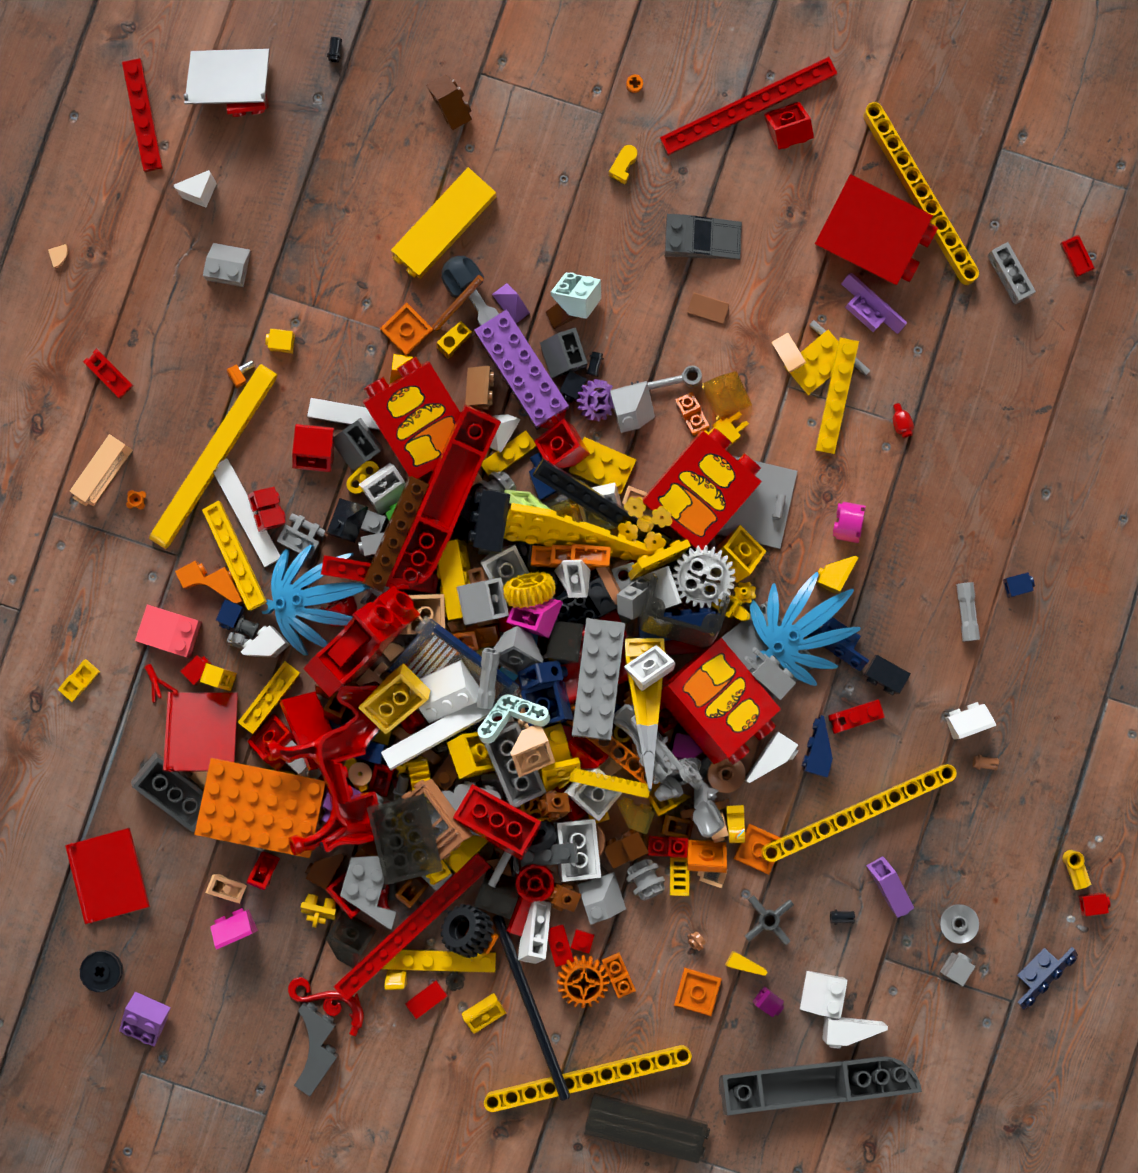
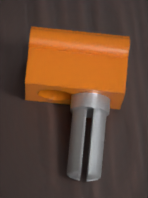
[227,361,255,389]

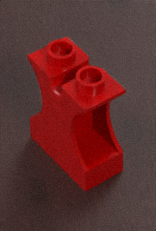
[303,586,421,697]

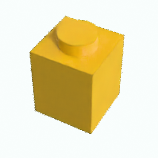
[265,329,295,354]

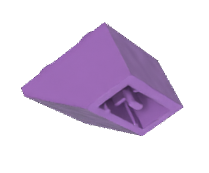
[119,992,171,1047]

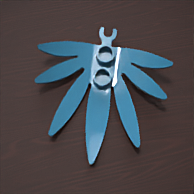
[262,545,370,655]
[749,572,861,686]

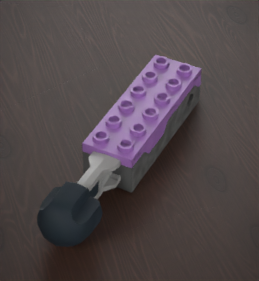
[441,256,569,430]

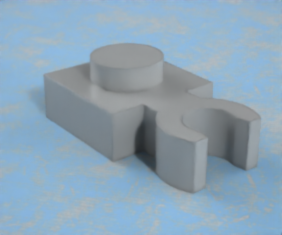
[227,632,248,649]

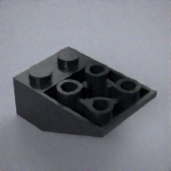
[555,568,617,634]

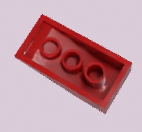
[453,784,541,860]

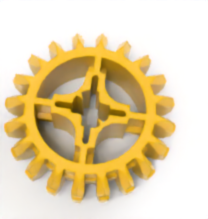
[503,571,556,608]

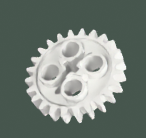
[672,545,736,608]

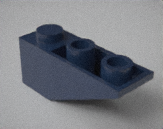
[801,715,833,778]

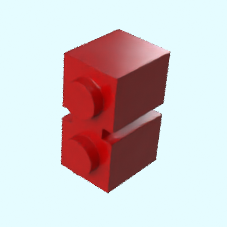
[248,487,286,532]

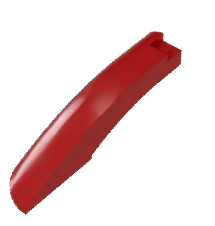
[385,404,501,589]

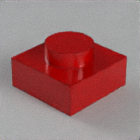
[570,929,595,954]

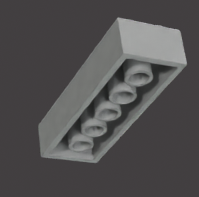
[572,618,625,741]

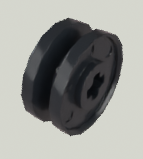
[79,950,123,992]

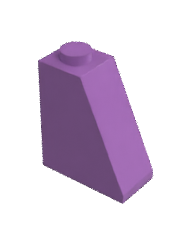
[866,856,914,918]

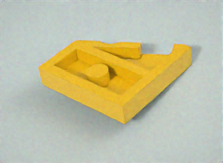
[541,757,581,795]

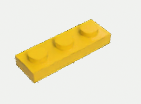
[481,430,537,476]

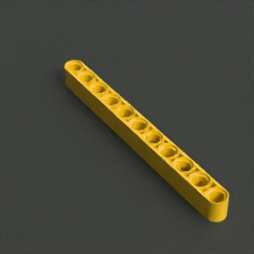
[863,102,979,285]
[149,364,278,549]
[761,764,957,862]
[484,1045,692,1112]

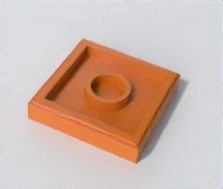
[380,302,433,356]
[733,824,780,875]
[687,840,727,873]
[674,967,722,1016]

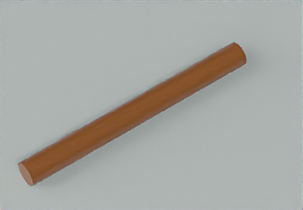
[432,275,484,331]

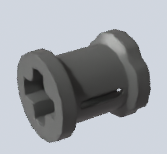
[235,616,260,639]

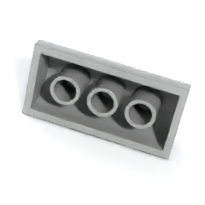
[484,721,547,807]

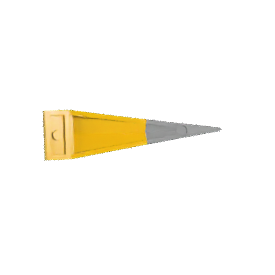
[625,638,665,791]

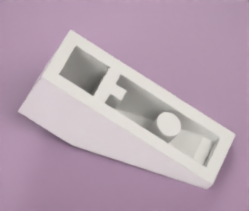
[518,901,551,964]

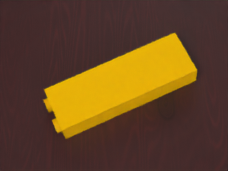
[391,167,497,279]

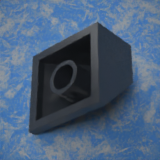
[326,498,368,543]

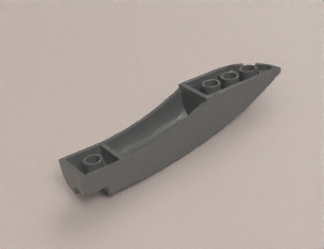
[719,1057,922,1116]

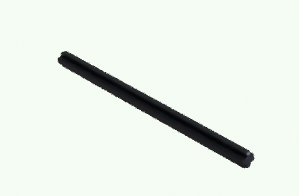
[492,914,570,1101]

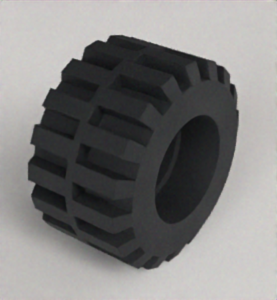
[440,904,494,958]

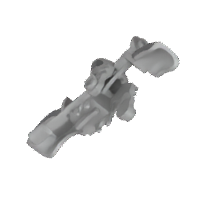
[613,704,725,838]

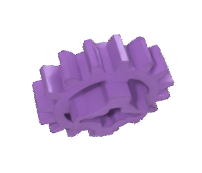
[577,379,614,421]

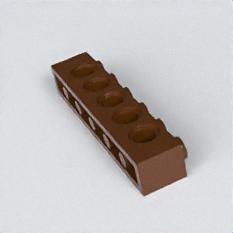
[362,476,429,592]

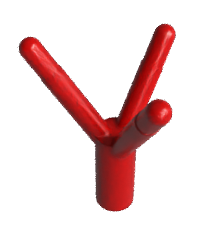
[144,664,178,703]

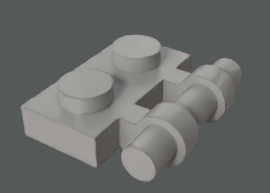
[277,513,326,559]

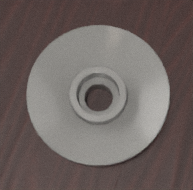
[940,904,979,944]

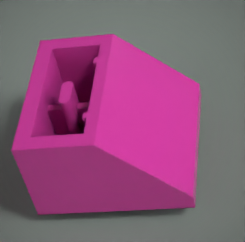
[507,598,563,638]

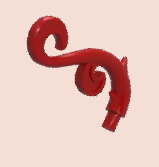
[288,977,364,1037]

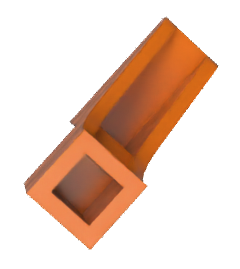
[175,561,244,605]

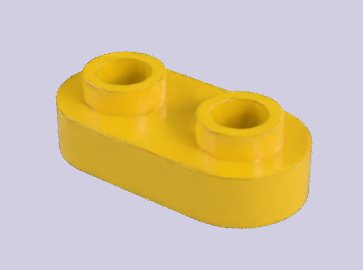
[346,461,379,494]

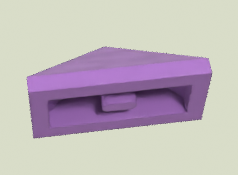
[492,283,530,324]

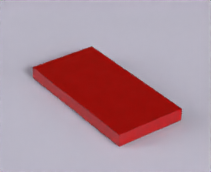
[280,691,343,771]

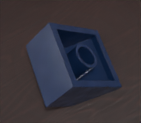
[521,681,573,727]

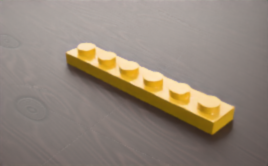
[815,337,859,454]
[202,501,267,611]
[382,950,496,972]

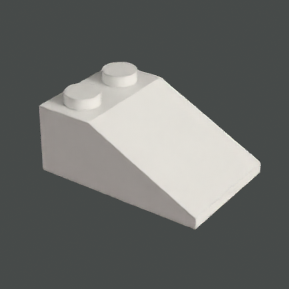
[744,732,798,783]
[822,1016,888,1049]

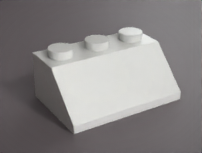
[419,660,480,723]
[553,819,601,882]

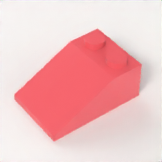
[135,605,202,658]

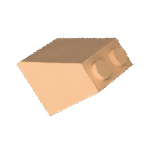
[400,594,445,635]

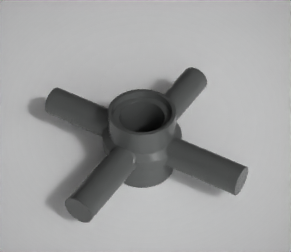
[744,895,794,945]

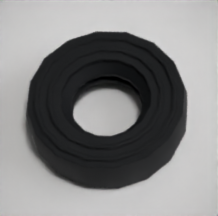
[528,821,557,852]

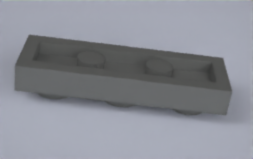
[521,843,578,867]

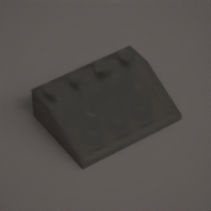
[367,794,443,885]

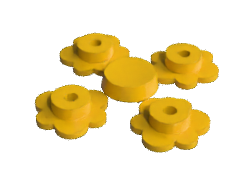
[617,497,673,552]

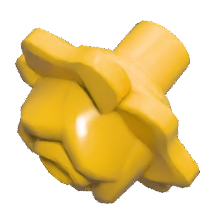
[734,582,756,603]

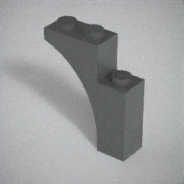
[294,1002,338,1097]

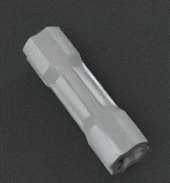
[956,582,980,641]
[477,648,500,709]

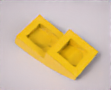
[58,659,100,702]

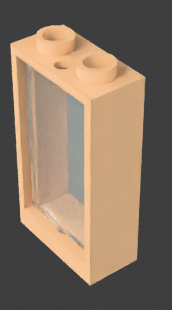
[70,434,133,506]

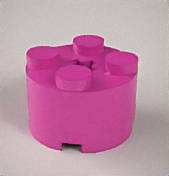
[833,502,866,543]

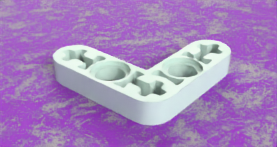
[478,694,550,744]

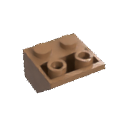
[465,366,495,410]

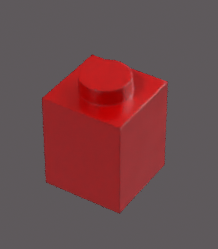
[180,655,212,686]
[1078,893,1111,916]

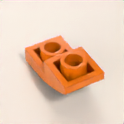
[675,392,710,436]
[602,952,636,999]

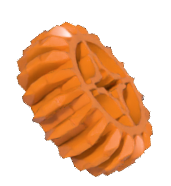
[557,955,610,1009]

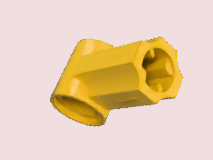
[1062,850,1091,890]

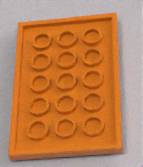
[194,758,326,858]

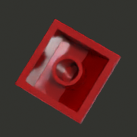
[764,102,814,150]
[534,418,590,468]
[247,714,297,771]

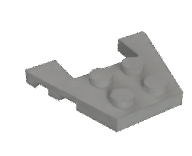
[340,854,413,929]

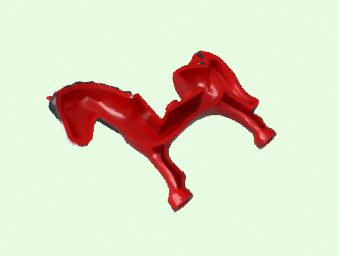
[264,681,388,856]

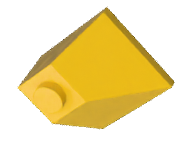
[816,556,859,594]

